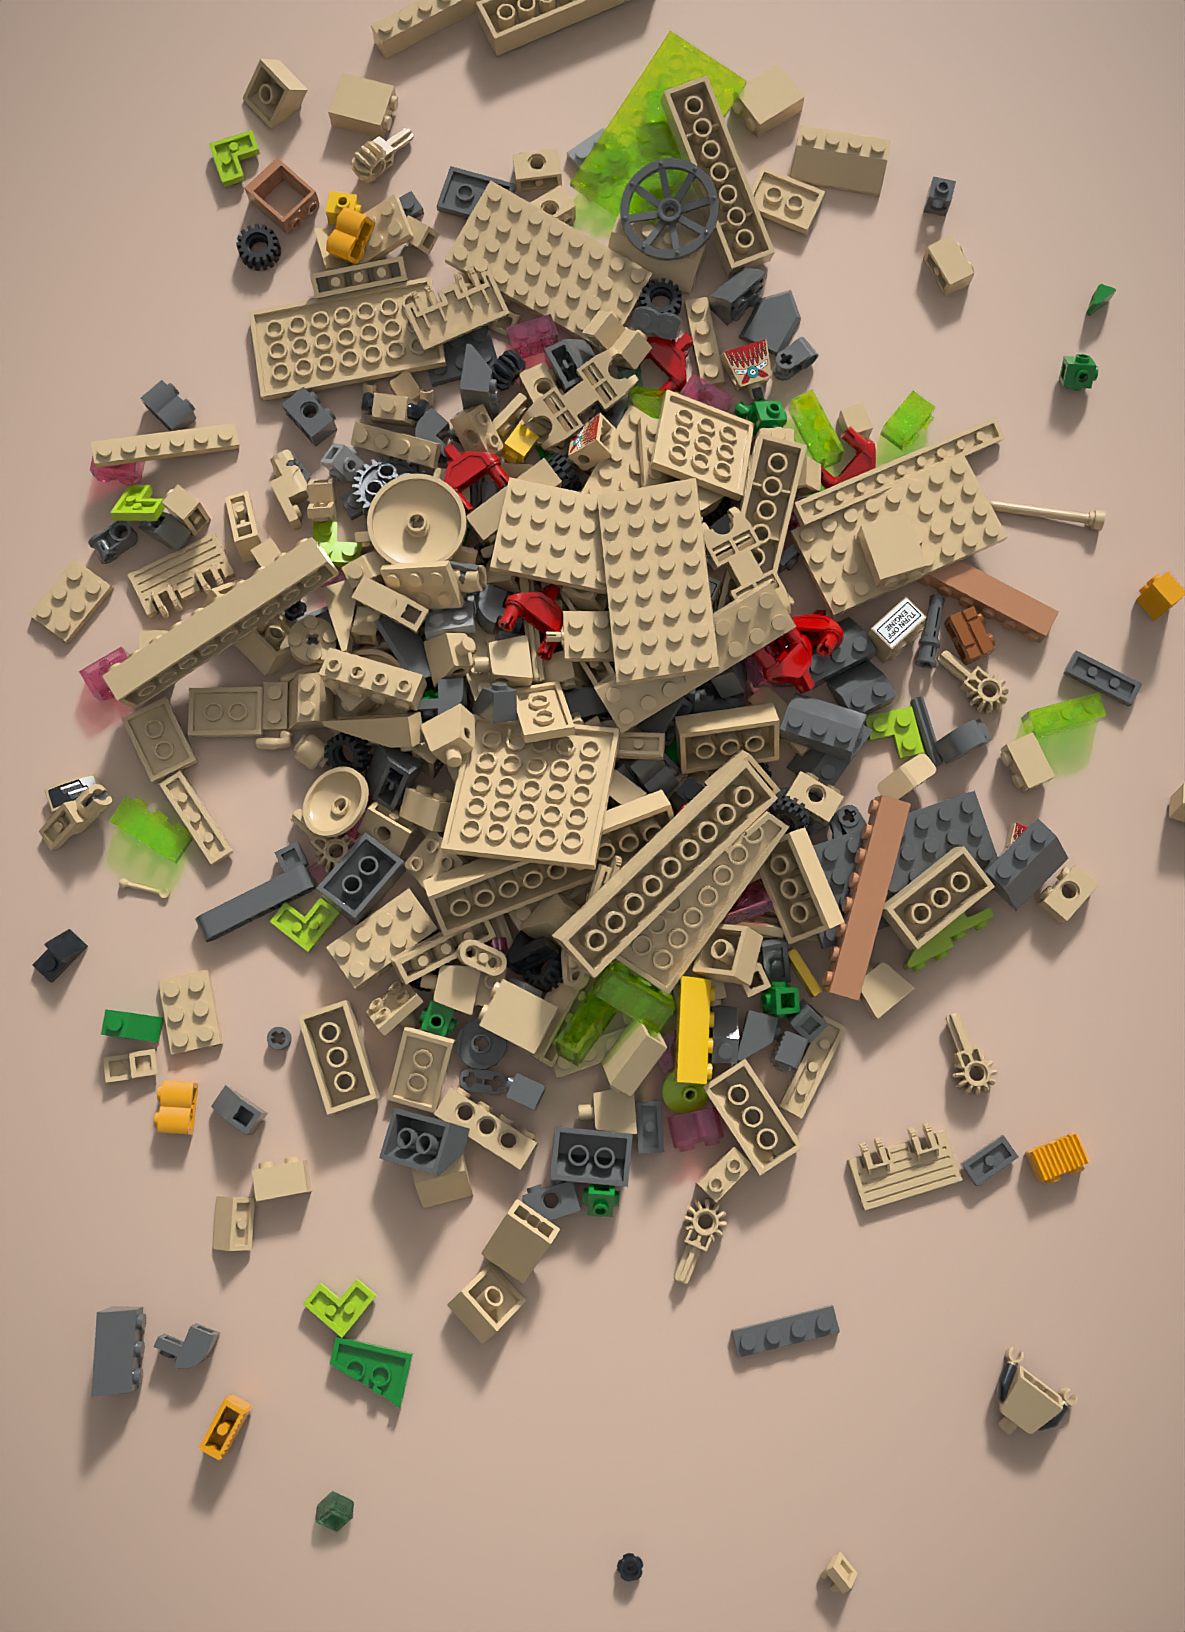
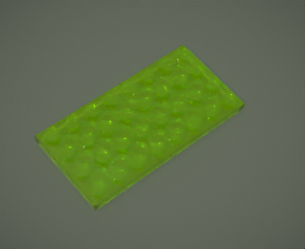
[570,30,747,224]

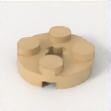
[288,615,337,665]

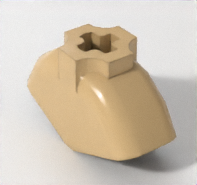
[877,754,936,800]

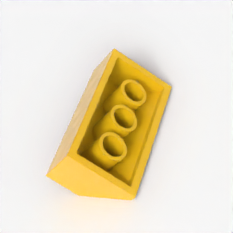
[674,976,715,1085]

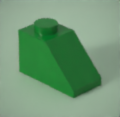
[101,1009,163,1043]

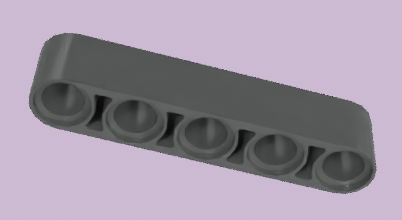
[195,865,316,942]

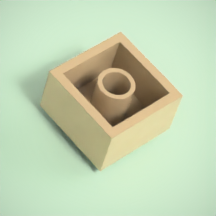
[692,924,763,986]

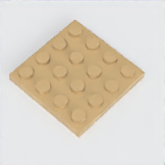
[649,390,754,501]

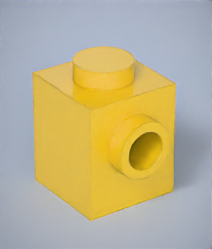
[325,191,363,225]
[500,423,539,464]

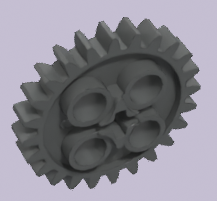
[352,456,425,515]

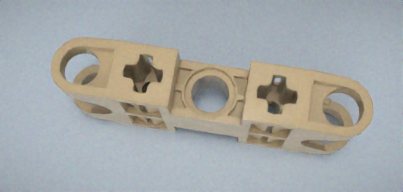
[522,347,639,451]
[702,507,791,615]

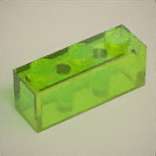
[788,390,845,469]
[1021,692,1106,739]
[109,796,193,864]
[593,962,675,1033]
[555,982,620,1067]

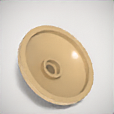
[303,767,369,838]

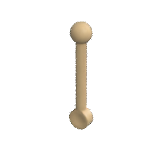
[119,879,170,899]

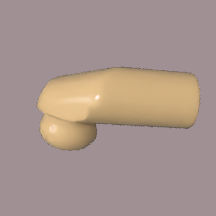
[256,731,293,750]

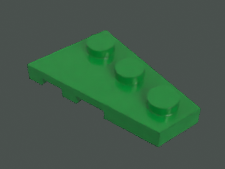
[330,1336,413,1408]

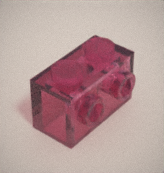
[506,314,559,359]

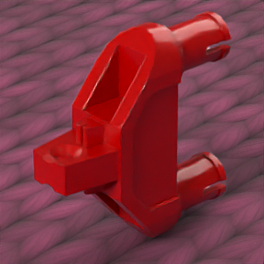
[629,332,694,403]
[819,426,876,490]
[443,443,509,516]
[498,584,563,660]
[770,610,844,657]
[752,627,815,694]

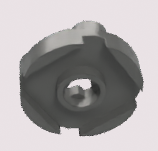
[456,1018,507,1070]

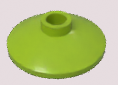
[662,1069,711,1114]

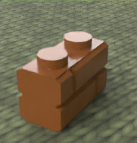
[944,606,995,665]

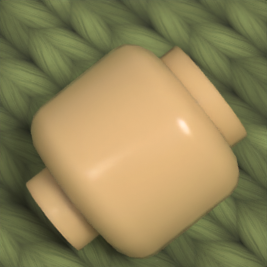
[293,733,329,770]

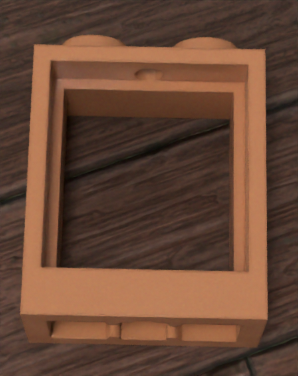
[245,158,320,235]

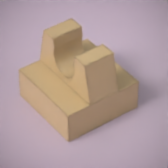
[820,1552,858,1594]

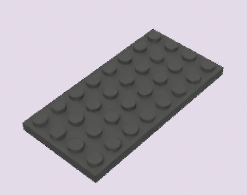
[813,790,998,949]

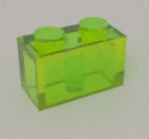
[880,391,935,451]

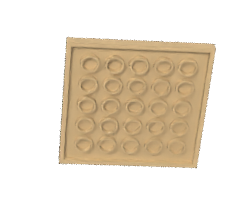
[441,714,621,870]

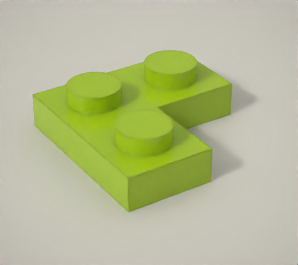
[209,130,260,188]
[110,484,165,522]
[313,520,361,567]
[864,706,924,760]
[269,897,341,953]
[303,1278,377,1338]

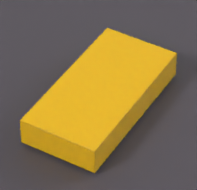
[788,949,822,998]

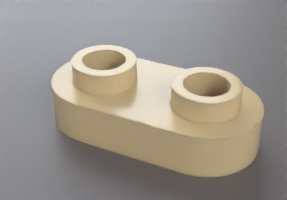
[457,940,507,976]
[561,948,590,990]

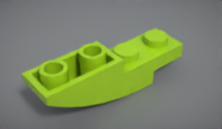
[903,907,994,972]

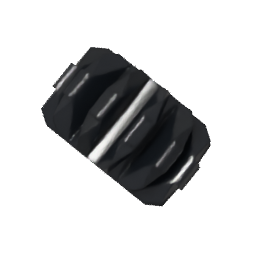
[490,349,526,391]

